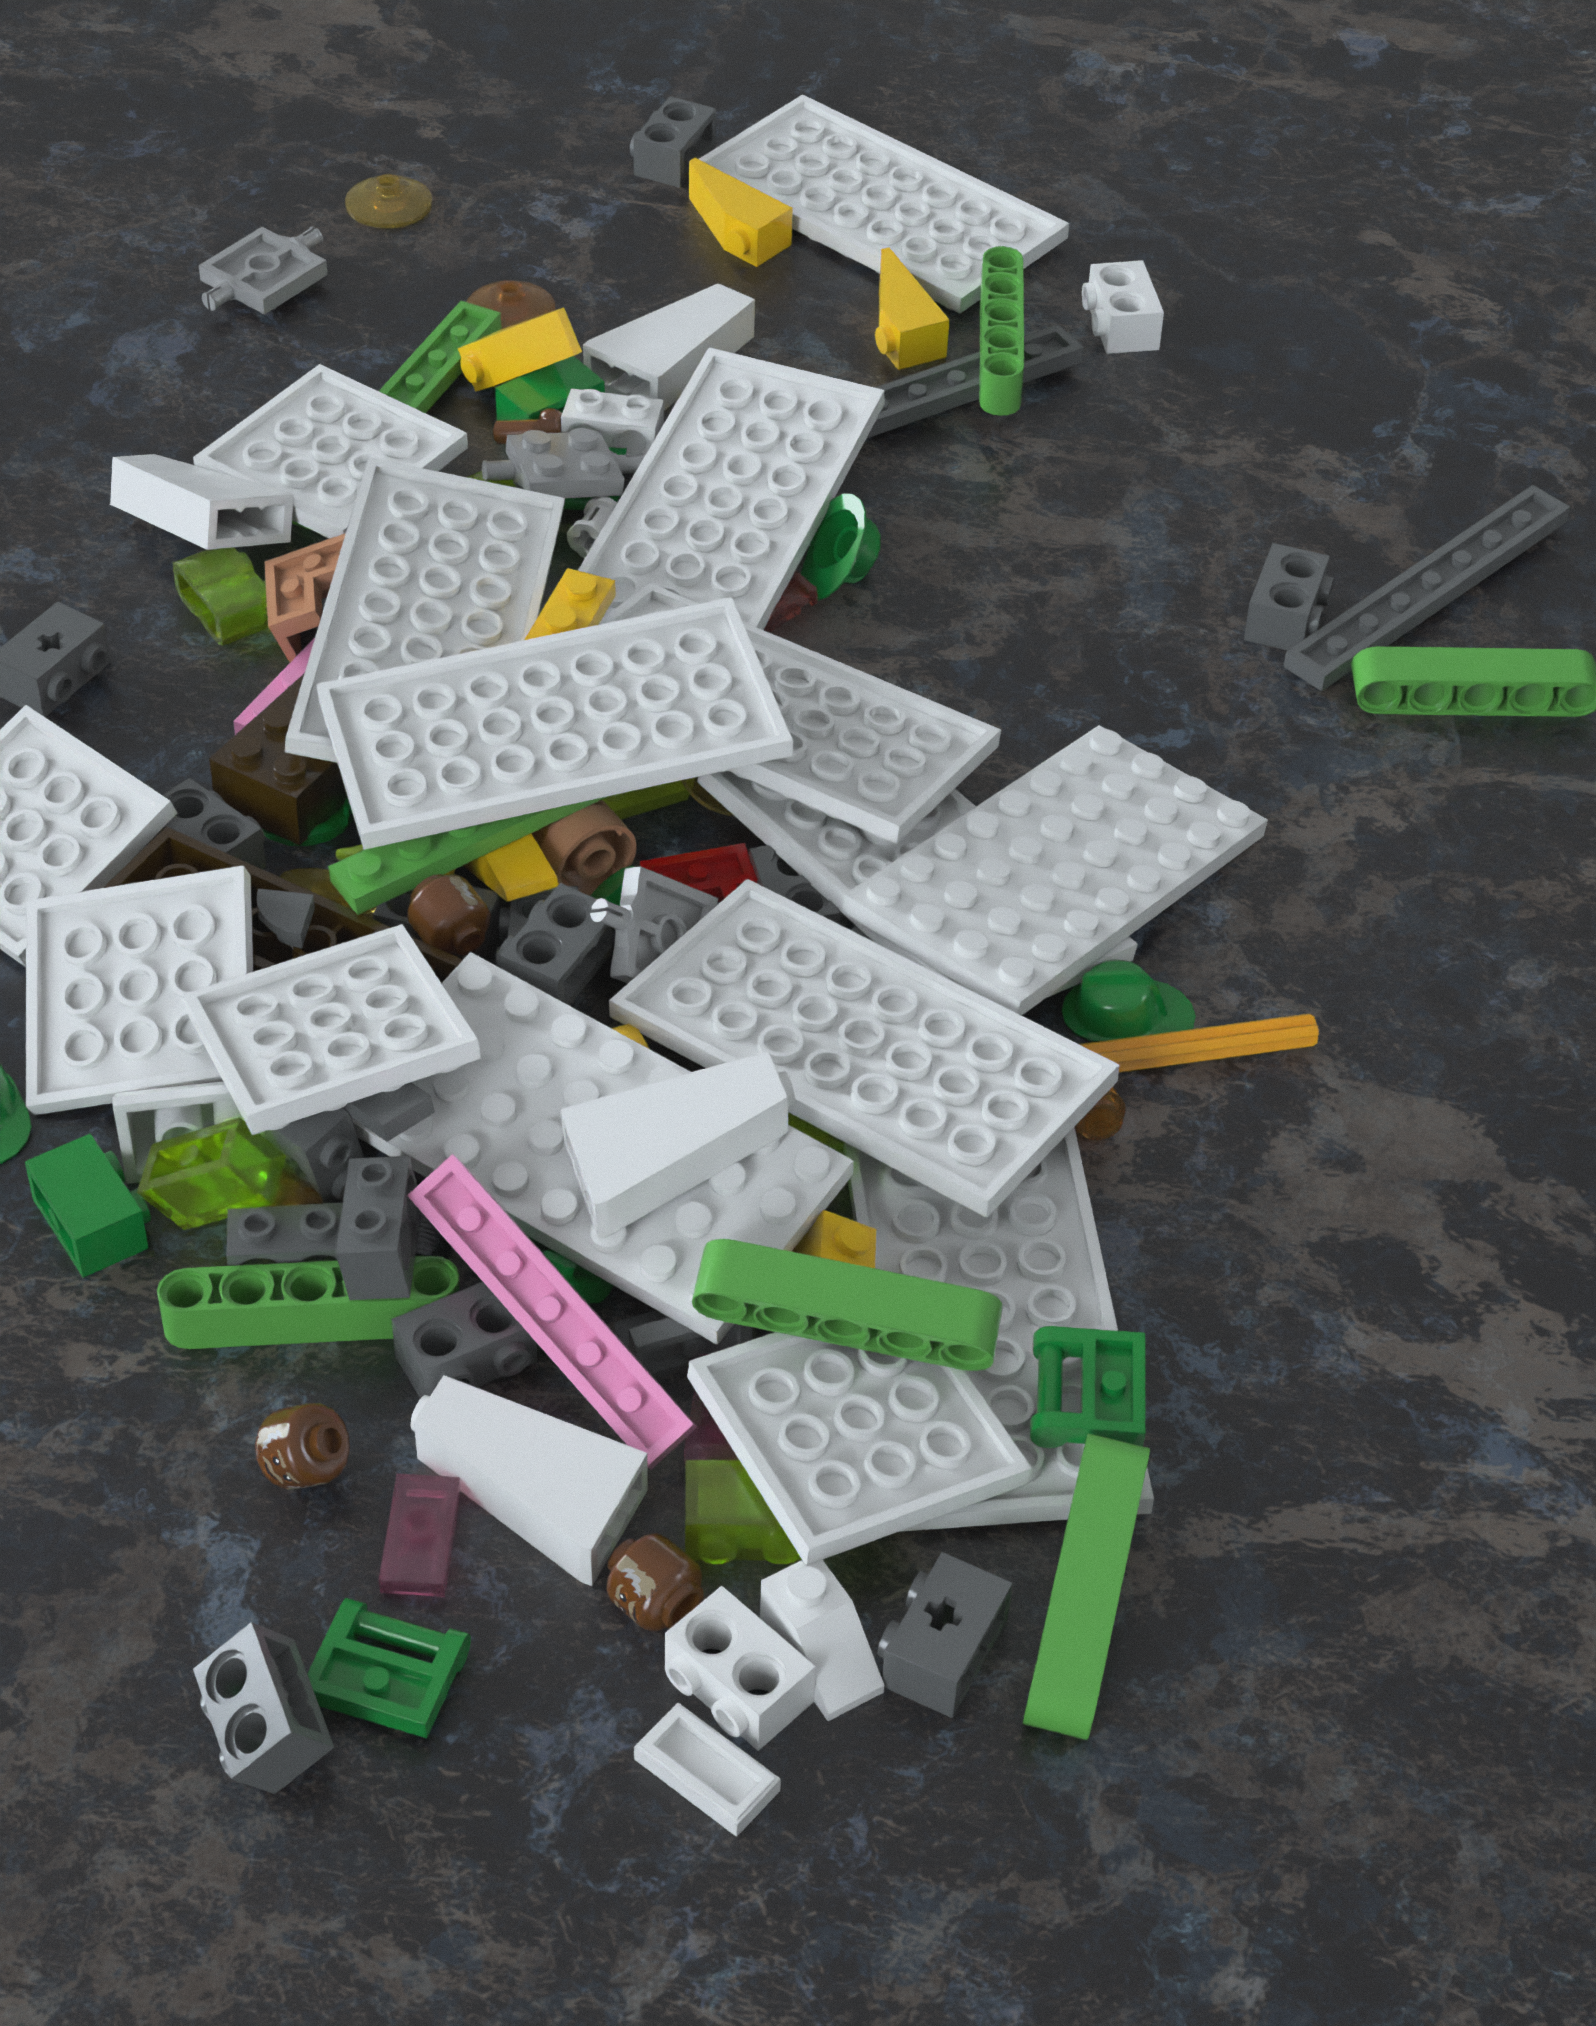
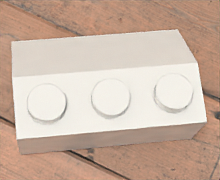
[112,1081,277,1184]

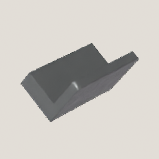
[615,1310,752,1379]

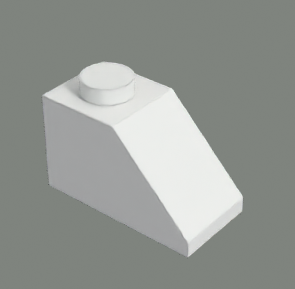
[760,1559,885,1721]

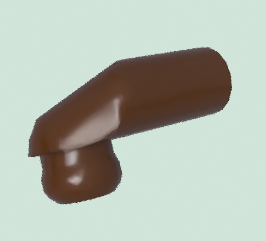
[493,408,562,445]

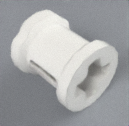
[567,496,617,558]

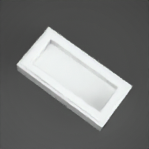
[634,1703,781,1837]

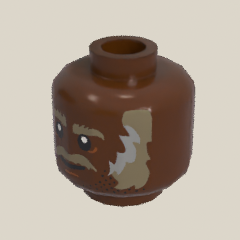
[407,874,491,956]
[255,1403,350,1490]
[607,1533,704,1631]

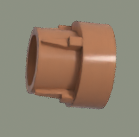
[531,800,636,896]

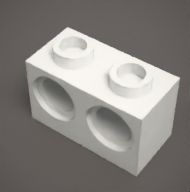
[1082,260,1164,354]
[561,389,664,455]
[665,1586,816,1751]

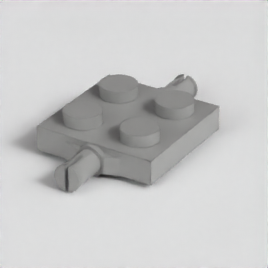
[199,227,327,315]
[482,428,645,498]
[591,866,718,983]

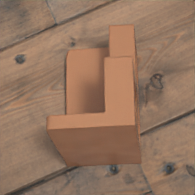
[264,533,346,662]

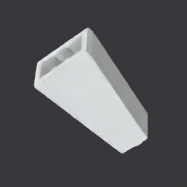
[583,284,755,410]
[110,454,294,550]
[560,1051,796,1239]
[410,1375,648,1586]

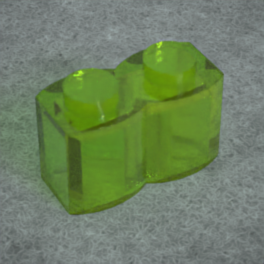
[172,547,269,646]

